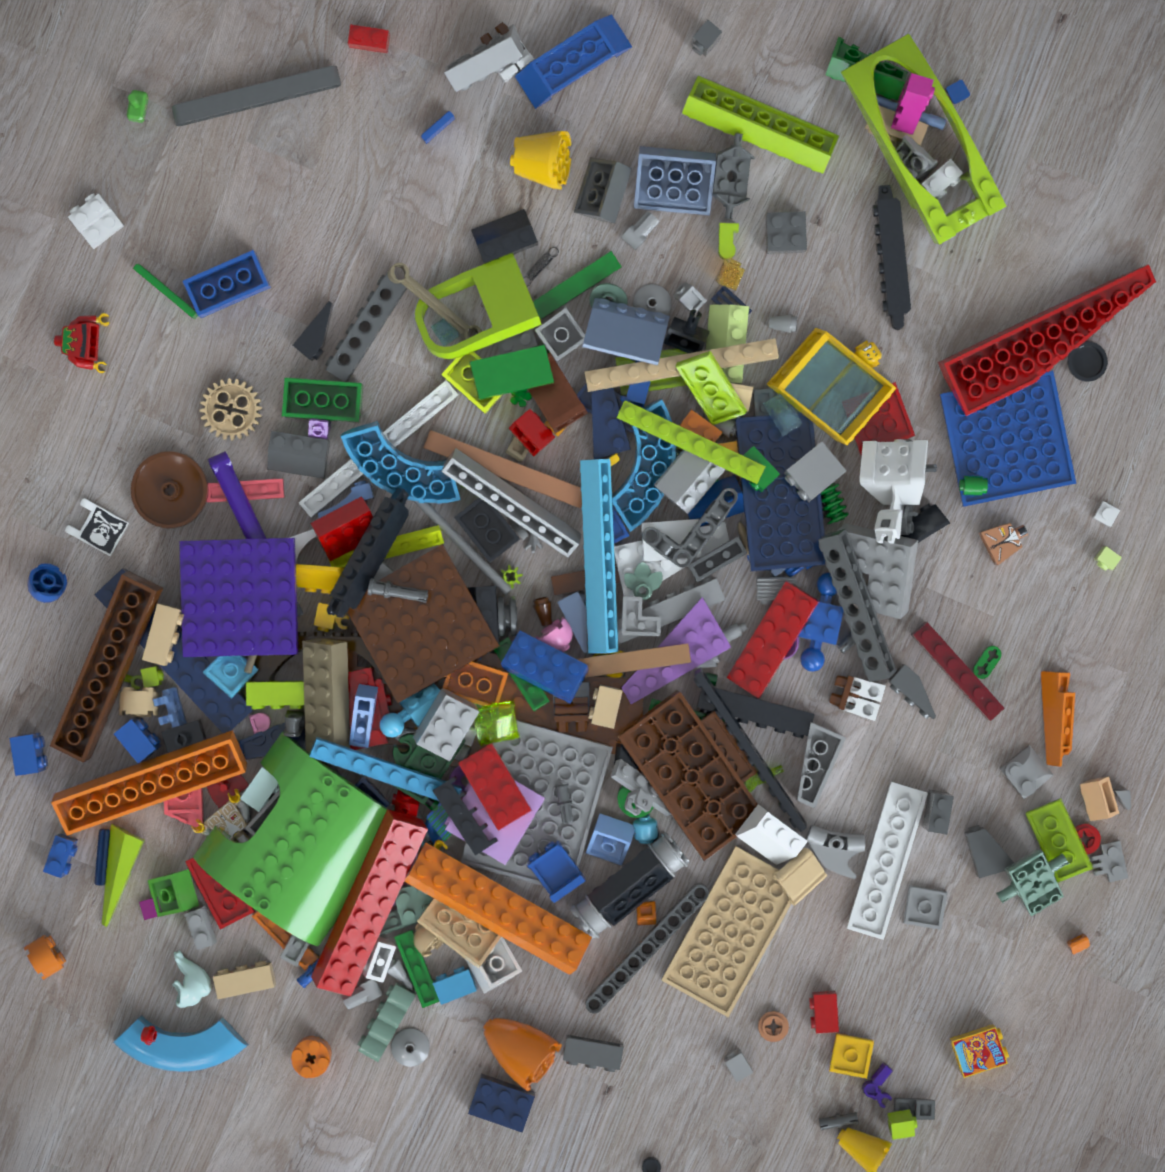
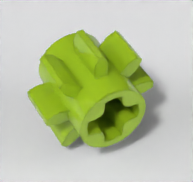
[501,565,523,589]

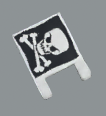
[65,498,129,556]

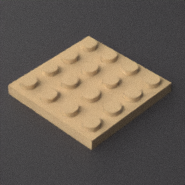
[417,864,502,968]

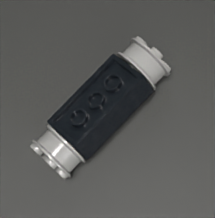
[570,832,690,939]

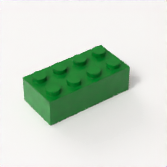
[282,378,363,423]

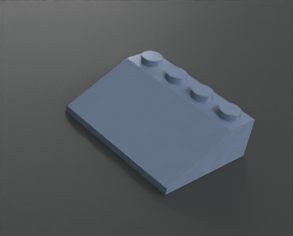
[634,146,716,216]
[582,298,670,365]

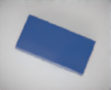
[421,111,455,144]

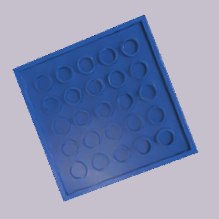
[939,371,1076,507]

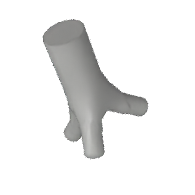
[524,533,543,553]

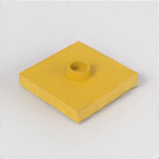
[829,1033,874,1079]

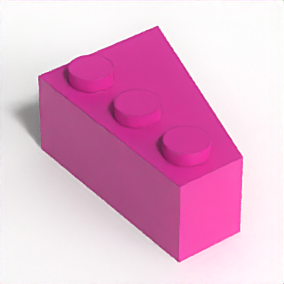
[891,73,935,135]

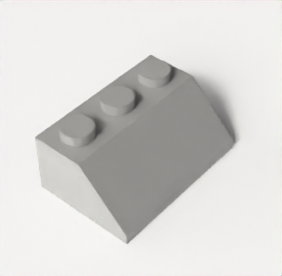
[654,450,725,514]

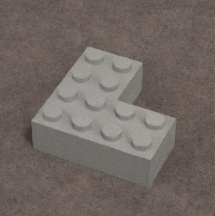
[835,523,918,619]

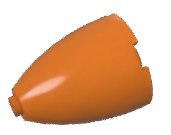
[483,1018,562,1091]

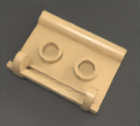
[772,848,827,906]

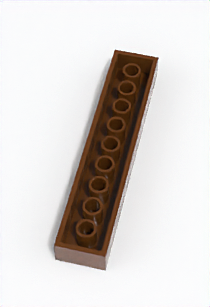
[50,571,163,763]

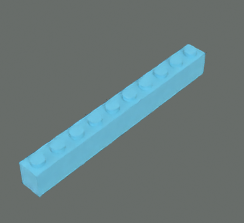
[580,459,618,653]

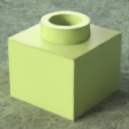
[1094,546,1122,571]

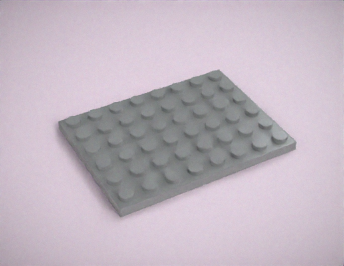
[461,715,613,893]

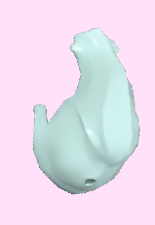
[172,950,212,1008]

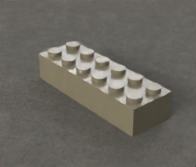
[302,638,350,753]

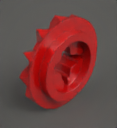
[1075,824,1101,854]

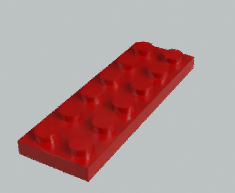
[727,581,820,699]

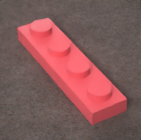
[207,479,285,503]

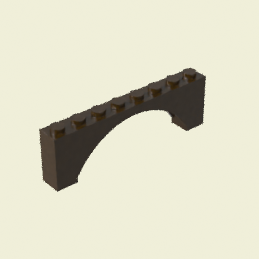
[251,632,387,684]

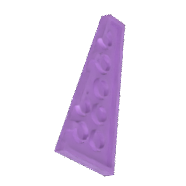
[621,597,731,704]

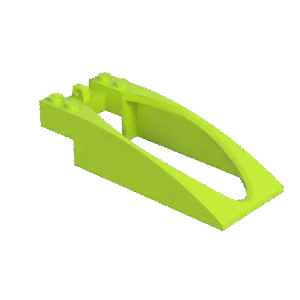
[841,34,1007,245]

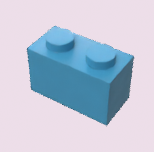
[433,966,478,1005]

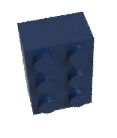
[468,1073,536,1133]

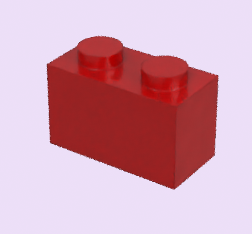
[348,24,390,54]
[509,409,555,457]
[809,991,839,1034]

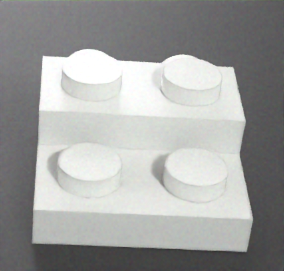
[68,193,124,249]

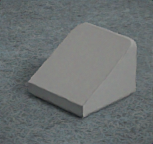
[1113,789,1131,810]

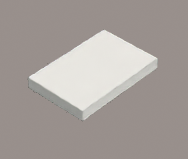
[641,519,702,562]

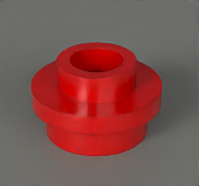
[141,1025,157,1045]

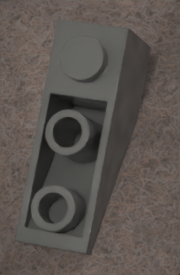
[888,664,936,719]

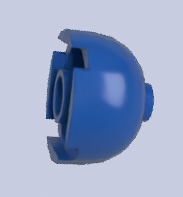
[27,564,67,603]

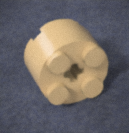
[119,687,159,717]

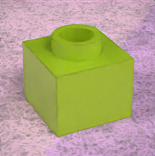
[140,666,164,688]

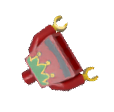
[54,313,110,373]

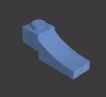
[318,480,375,518]

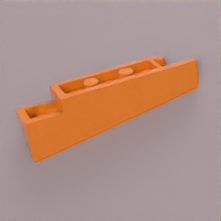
[1041,671,1075,767]

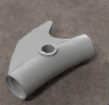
[806,825,865,879]

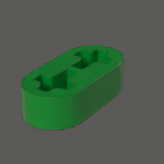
[973,646,1002,679]

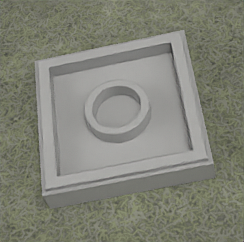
[903,885,948,930]

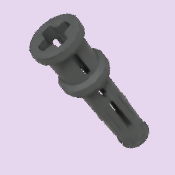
[368,578,428,603]

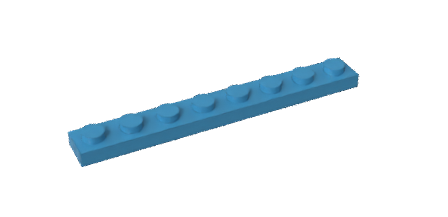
[309,737,462,801]

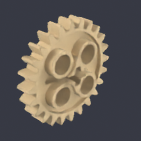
[200,378,263,441]

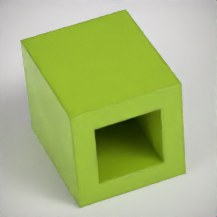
[887,1109,918,1140]

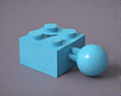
[380,683,440,737]

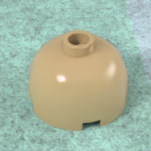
[413,923,444,957]

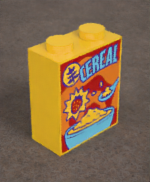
[950,1024,1009,1078]

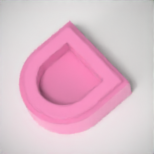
[249,713,271,734]

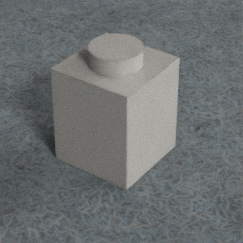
[724,1050,753,1082]

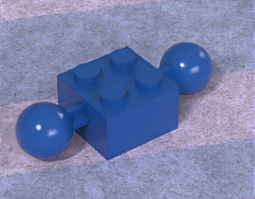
[798,572,844,672]

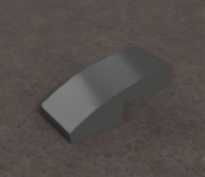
[894,1098,935,1120]

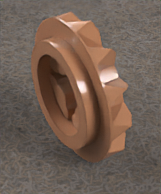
[758,1011,789,1042]

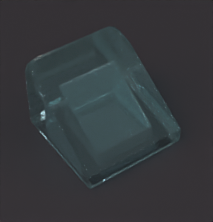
[431,319,459,346]

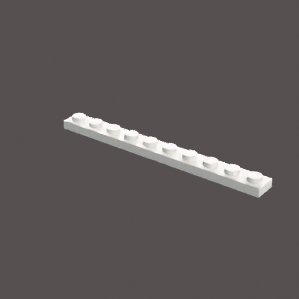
[299,380,459,518]

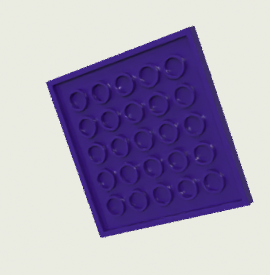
[179,538,298,657]

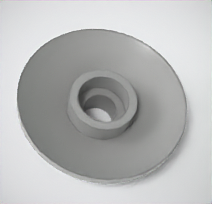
[633,284,671,315]
[391,1028,430,1067]

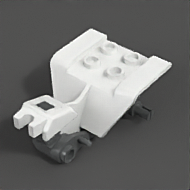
[860,439,937,543]

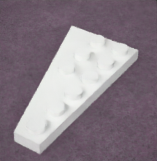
[614,522,729,597]

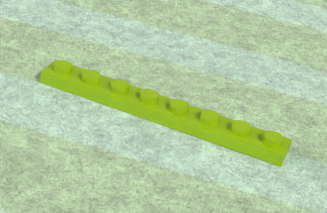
[617,400,766,484]

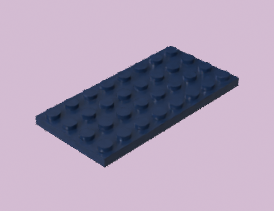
[735,413,826,572]

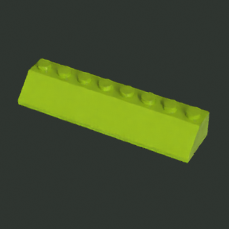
[682,76,839,174]

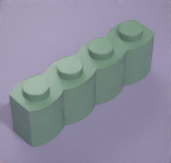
[357,982,417,1062]

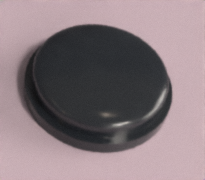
[1067,341,1108,382]

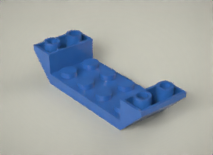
[515,14,632,109]

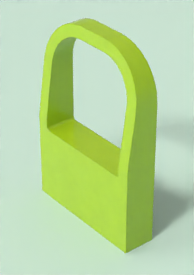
[415,253,542,359]

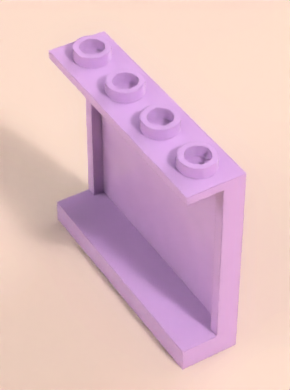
[445,781,545,865]

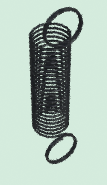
[523,247,559,287]

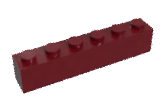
[911,622,1005,721]

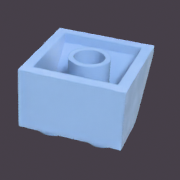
[586,814,635,866]

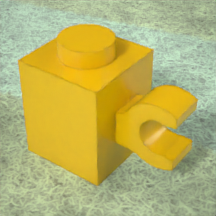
[314,603,350,632]

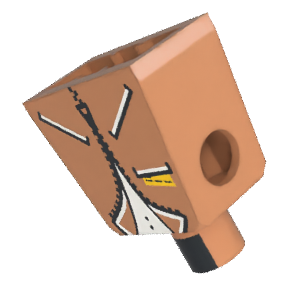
[978,523,1028,565]

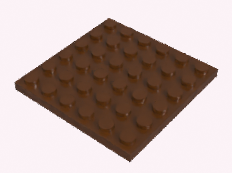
[347,544,500,703]

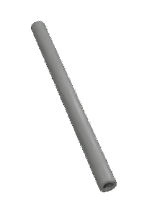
[414,501,512,595]

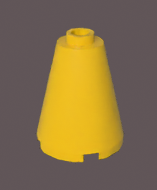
[837,1127,893,1172]

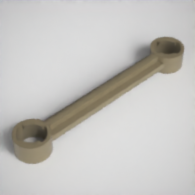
[388,263,482,341]

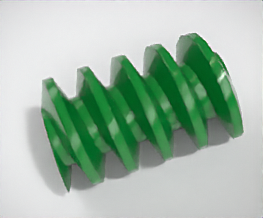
[821,483,849,525]

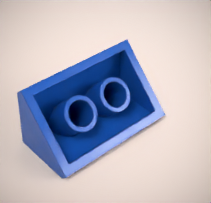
[688,475,744,527]

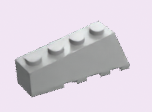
[444,24,524,92]
[796,722,846,808]

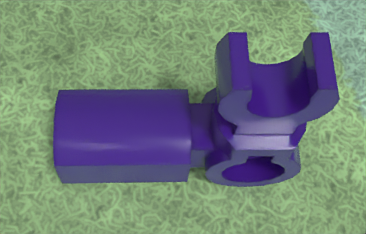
[862,1062,893,1108]

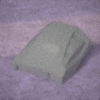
[885,135,937,183]

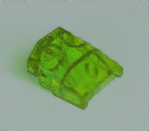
[475,701,520,746]

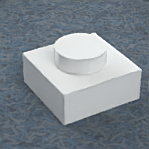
[1093,501,1120,527]

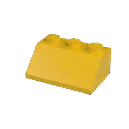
[296,564,344,594]

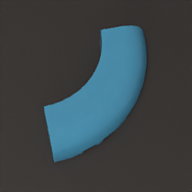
[612,399,676,532]
[340,421,461,504]
[113,1015,249,1072]

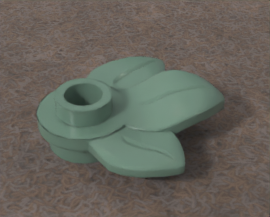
[624,562,663,600]

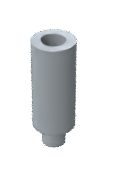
[722,623,748,642]

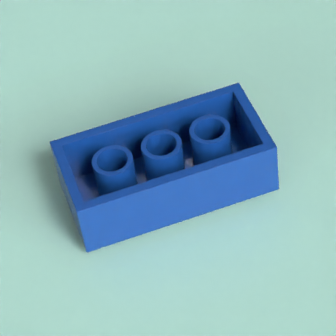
[183,250,271,318]
[501,630,589,704]

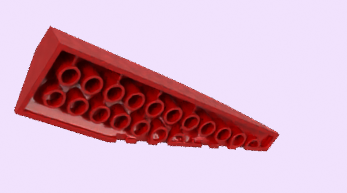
[938,264,1156,416]

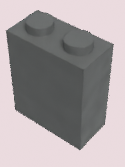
[923,790,954,835]

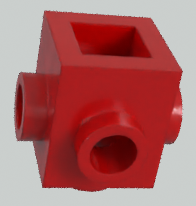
[392,789,420,817]

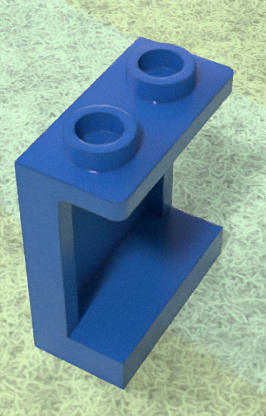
[527,840,585,903]

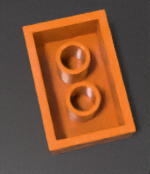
[442,661,508,710]

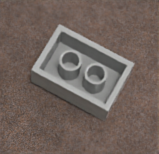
[413,688,479,761]

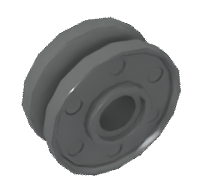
[497,596,517,636]

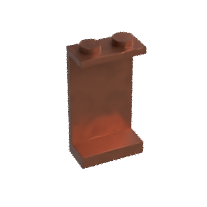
[528,352,588,434]

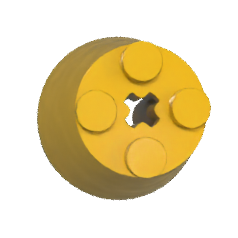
[510,131,571,190]

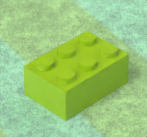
[246,680,304,709]

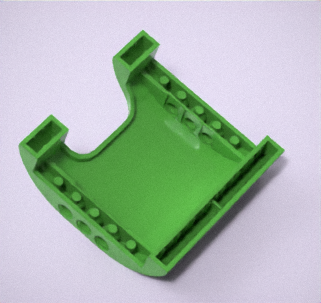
[193,732,396,946]

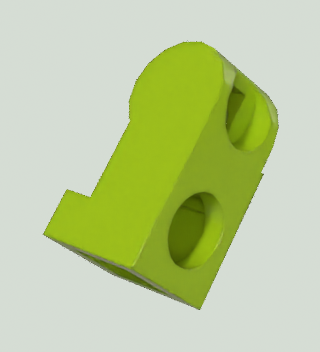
[718,223,739,260]

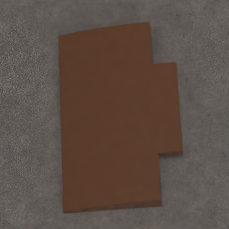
[617,690,758,861]

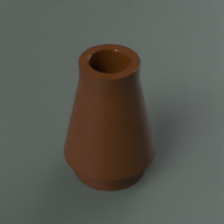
[533,597,553,626]

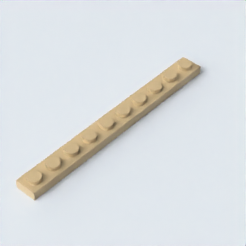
[585,338,779,392]

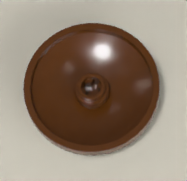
[131,451,208,528]

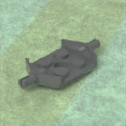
[712,133,755,219]

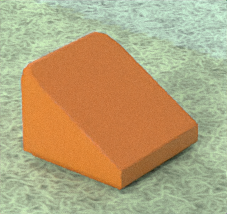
[636,901,656,925]
[1067,934,1090,954]

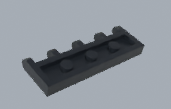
[433,776,498,856]

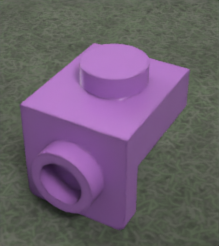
[308,418,331,439]

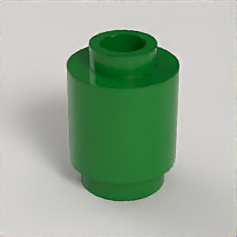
[959,476,988,495]

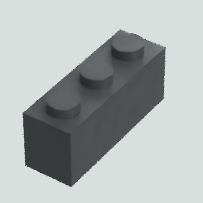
[688,537,747,582]
[563,1034,624,1072]

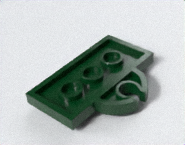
[392,733,466,804]

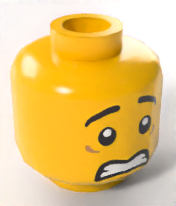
[854,340,882,368]

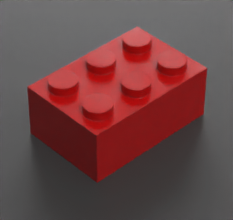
[310,496,373,562]

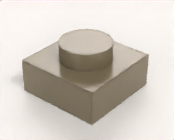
[505,436,528,462]

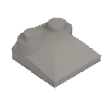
[999,745,1053,799]

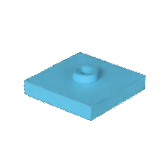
[203,656,258,698]

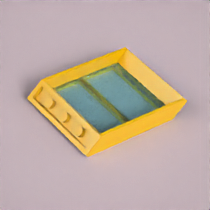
[767,328,896,445]

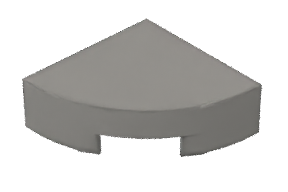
[512,522,529,540]

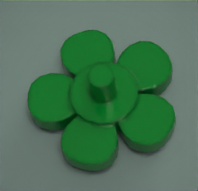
[510,389,532,408]

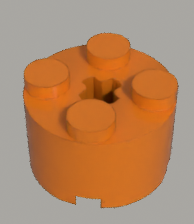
[24,935,66,980]
[291,1036,332,1078]

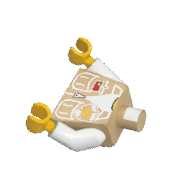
[191,789,250,842]

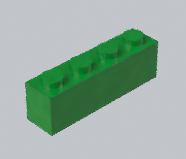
[825,36,908,101]

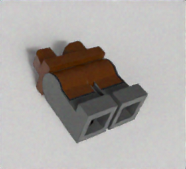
[553,682,590,732]

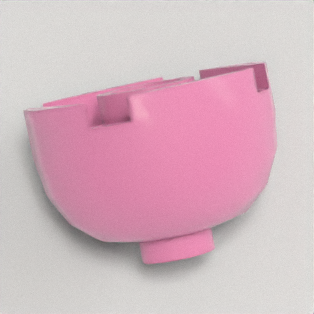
[535,617,573,653]

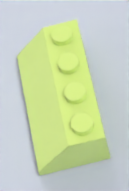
[706,305,749,385]

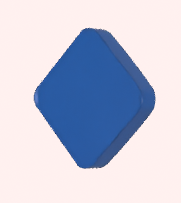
[946,80,970,104]

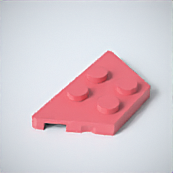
[164,788,204,827]

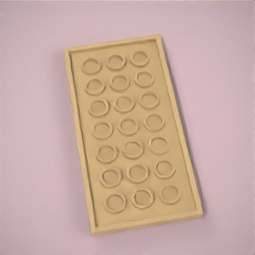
[661,846,791,1017]

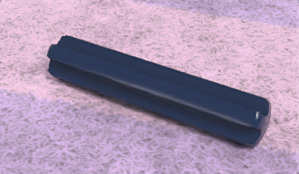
[94,829,110,886]

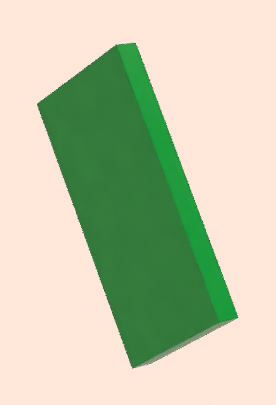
[470,345,554,400]

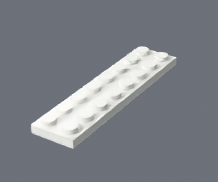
[846,781,928,940]

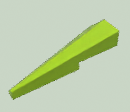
[102,824,145,927]

